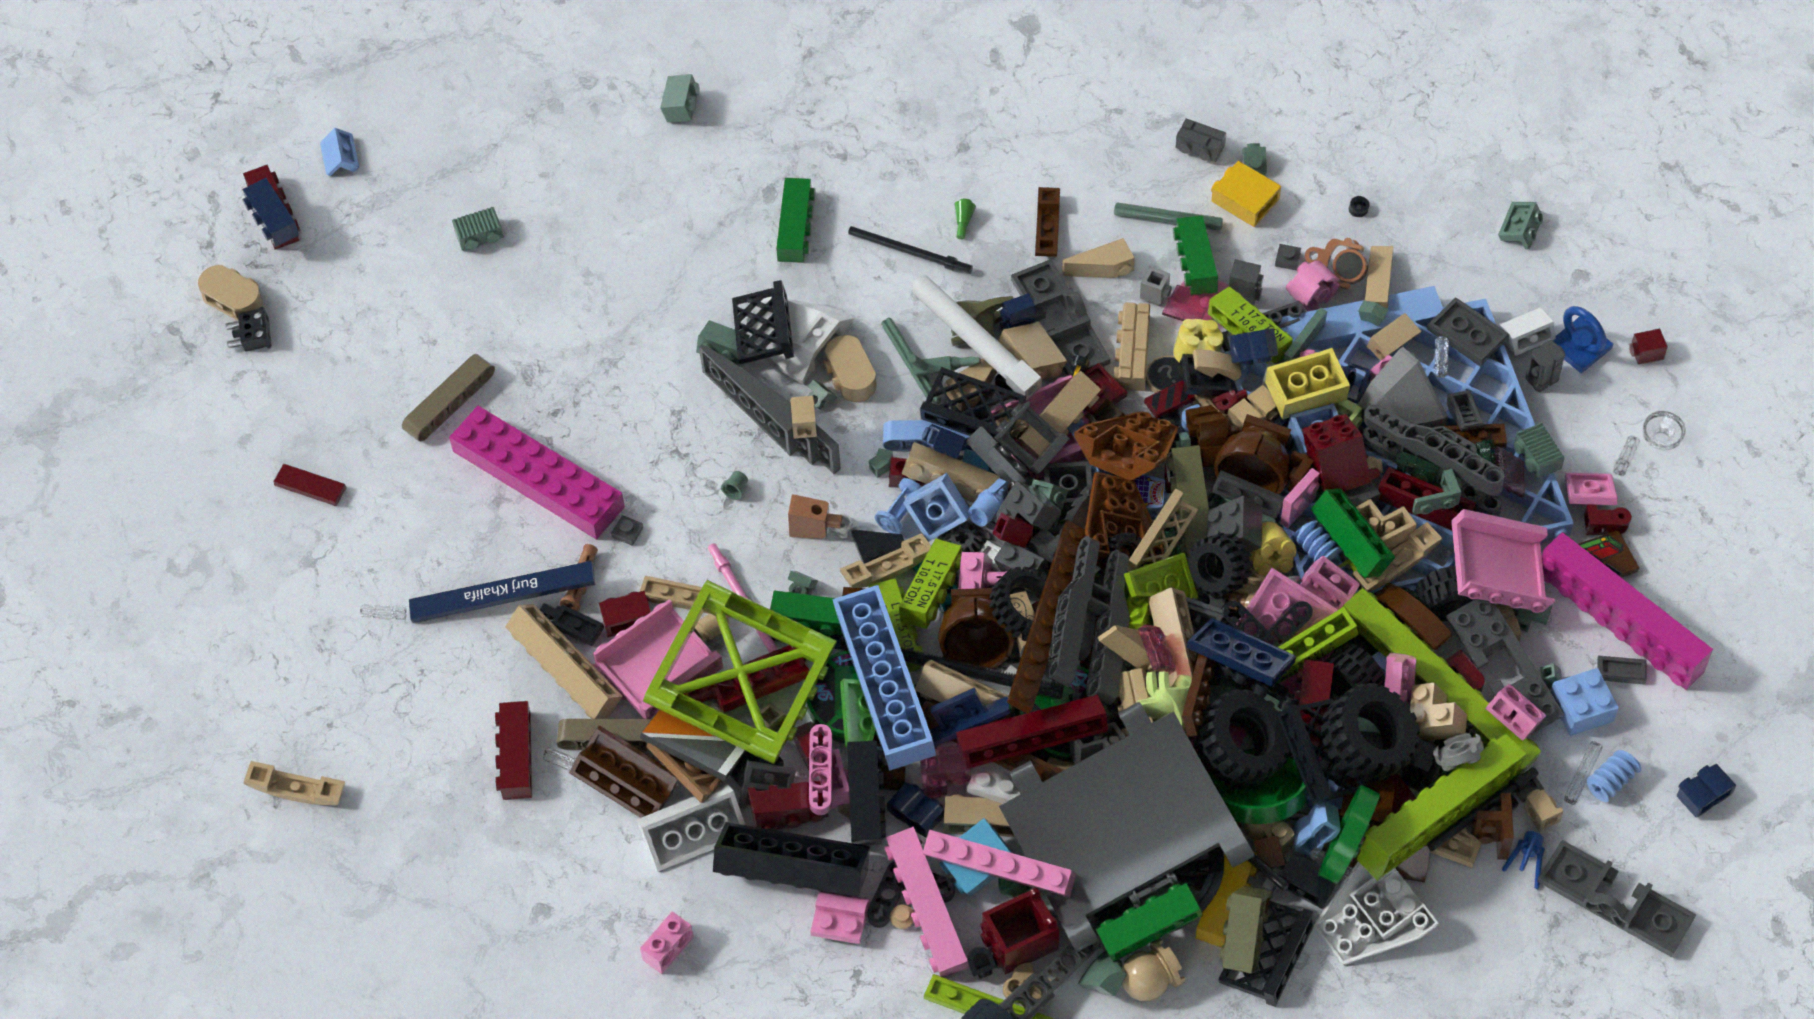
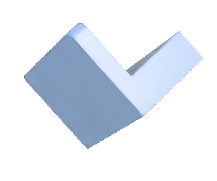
[320,128,359,176]

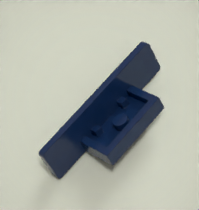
[929,687,1011,748]

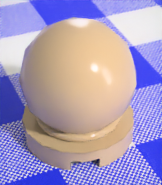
[1122,939,1186,1001]

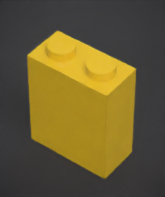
[1211,161,1281,227]

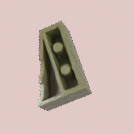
[1220,886,1273,973]

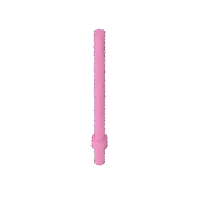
[708,543,778,653]

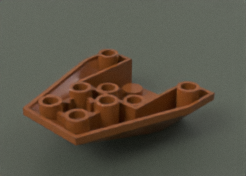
[1074,412,1179,481]
[1085,472,1165,569]

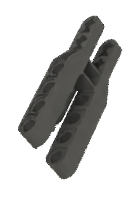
[1363,405,1504,517]
[1046,536,1130,705]

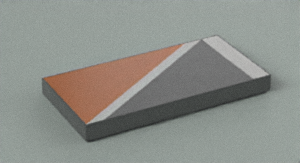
[640,710,747,781]

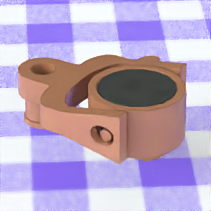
[1305,238,1368,290]

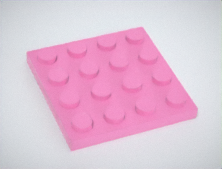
[1236,568,1354,695]

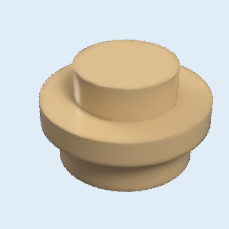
[890,905,914,929]

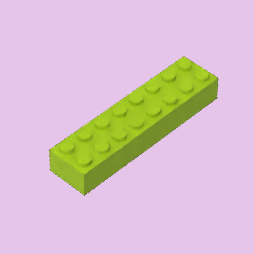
[1357,734,1527,881]

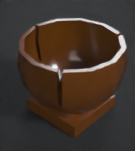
[1214,414,1291,494]
[938,588,1015,669]

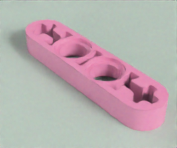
[809,724,832,815]

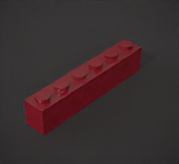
[956,694,1108,769]

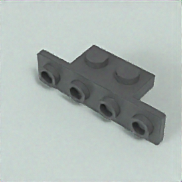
[966,426,1033,485]

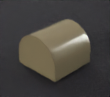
[760,702,787,731]

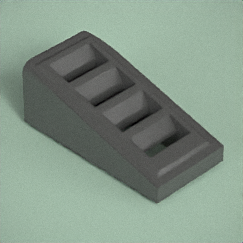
[1446,390,1484,431]

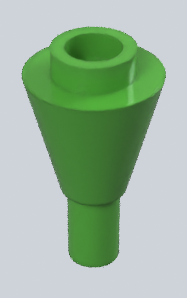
[954,198,976,239]

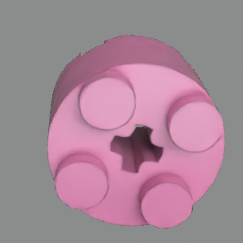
[1286,261,1340,311]

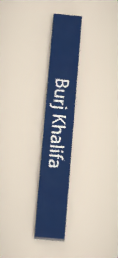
[409,561,596,623]

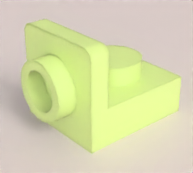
[1334,400,1363,429]

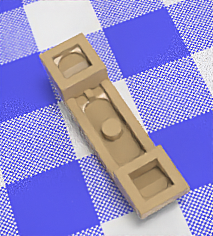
[1352,522,1442,592]
[840,533,931,588]
[244,761,345,805]

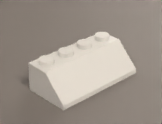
[637,784,745,871]

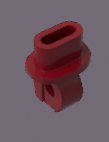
[1212,389,1250,414]

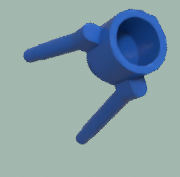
[1502,831,1545,889]

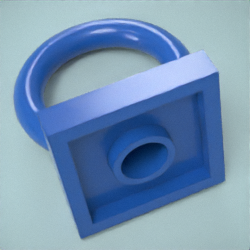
[1552,306,1613,374]

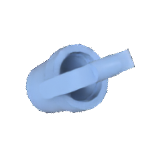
[968,478,1008,526]

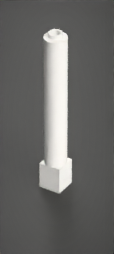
[911,276,1042,400]

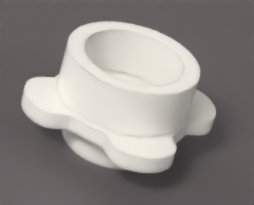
[829,513,857,538]

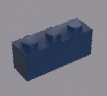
[242,178,299,247]

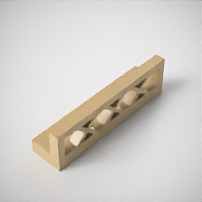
[1127,488,1198,572]

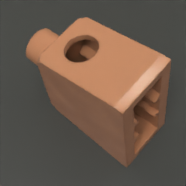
[788,494,842,538]

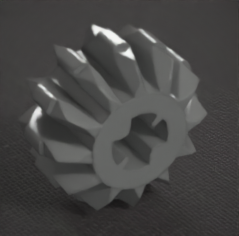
[944,524,982,552]

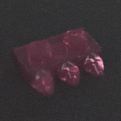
[1138,624,1176,674]

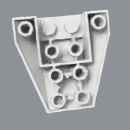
[743,296,853,384]
[1313,862,1439,965]

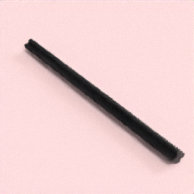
[840,633,1064,699]

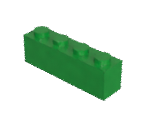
[776,178,816,263]
[1173,215,1218,295]
[1311,488,1395,578]
[770,590,843,636]
[1096,883,1203,962]

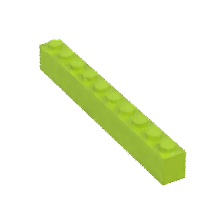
[1343,588,1541,775]

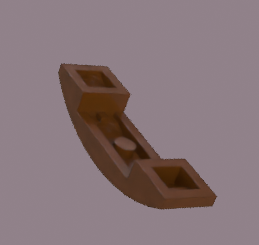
[1035,187,1060,257]
[1373,583,1453,651]

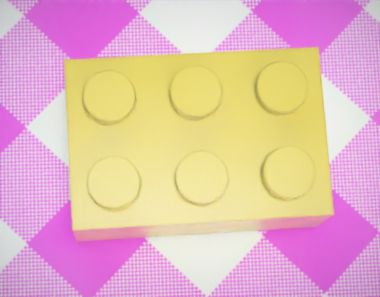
[1265,348,1350,419]

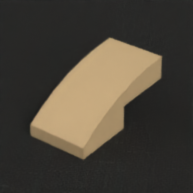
[1193,349,1241,381]

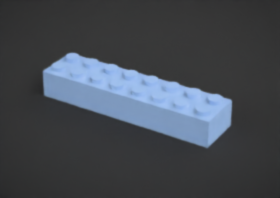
[832,585,936,771]

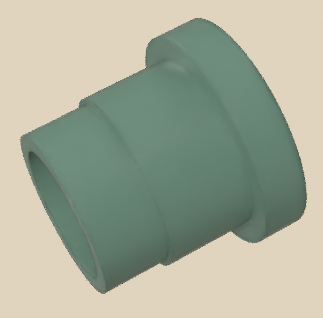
[721,471,748,500]

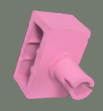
[958,552,1007,589]
[815,749,850,809]

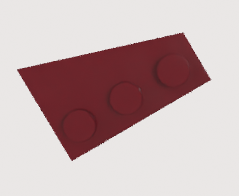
[748,781,829,830]

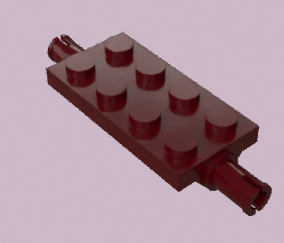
[687,645,810,713]

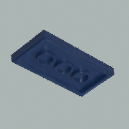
[1187,618,1296,687]

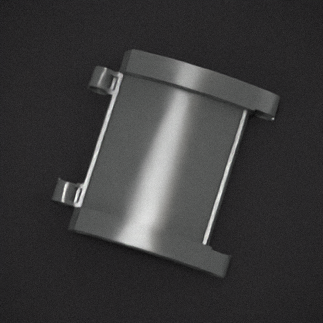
[999,701,1255,952]

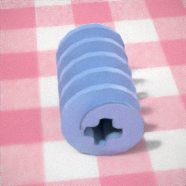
[1293,520,1342,566]
[1587,750,1642,802]

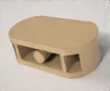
[198,265,263,320]
[823,335,877,402]

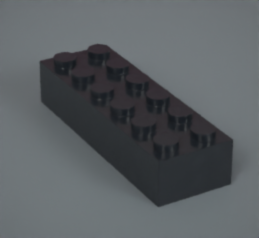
[713,822,870,897]

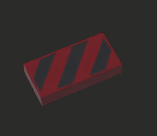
[1144,380,1195,419]

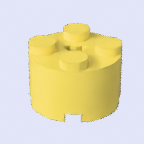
[1173,319,1223,363]
[1249,522,1297,577]

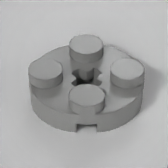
[1433,733,1484,771]

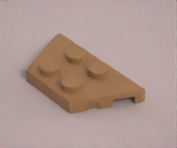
[646,743,724,803]

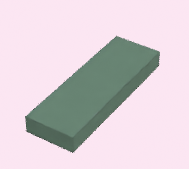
[1283,307,1327,363]

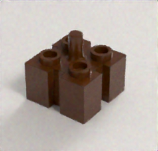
[1185,405,1239,467]

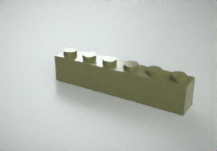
[1167,445,1218,576]

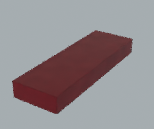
[273,464,346,506]

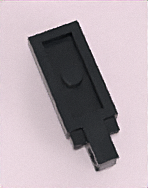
[539,603,604,646]

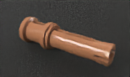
[560,544,598,611]

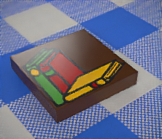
[1578,530,1639,578]

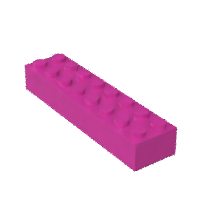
[449,406,625,540]
[1542,532,1713,690]

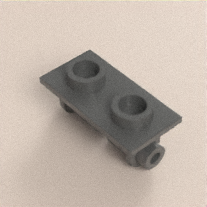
[1129,872,1179,908]

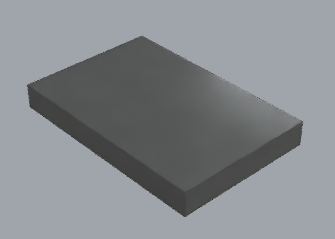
[1427,297,1510,367]

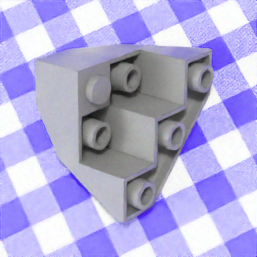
[1358,347,1448,434]

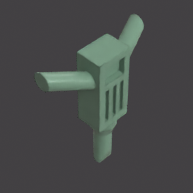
[908,354,981,376]

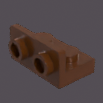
[1288,451,1314,492]

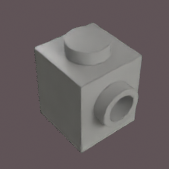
[1140,266,1172,306]

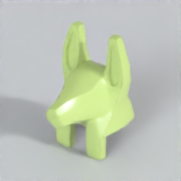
[1137,671,1192,737]

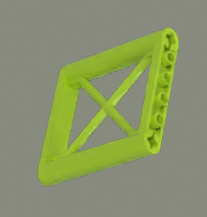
[643,580,837,764]

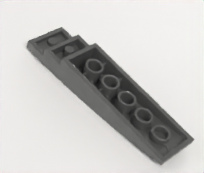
[699,344,841,474]

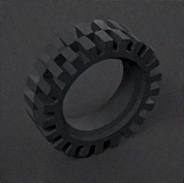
[989,566,1047,641]

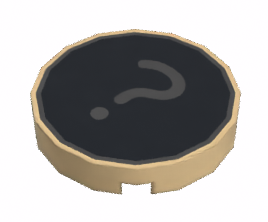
[1146,356,1184,393]

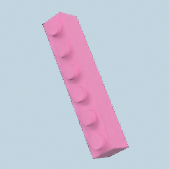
[884,826,969,978]
[922,830,1076,898]

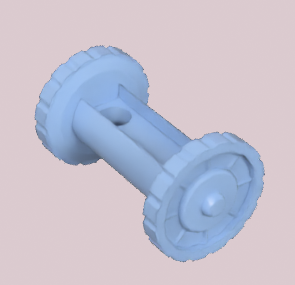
[874,478,922,534]

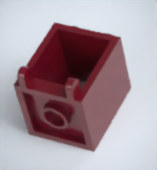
[1302,414,1380,492]
[980,888,1059,975]

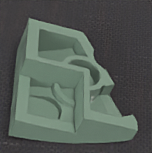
[1078,950,1127,996]

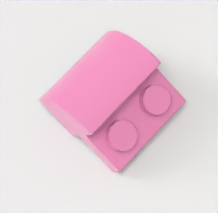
[1300,556,1360,610]
[1385,653,1416,705]
[810,892,870,944]

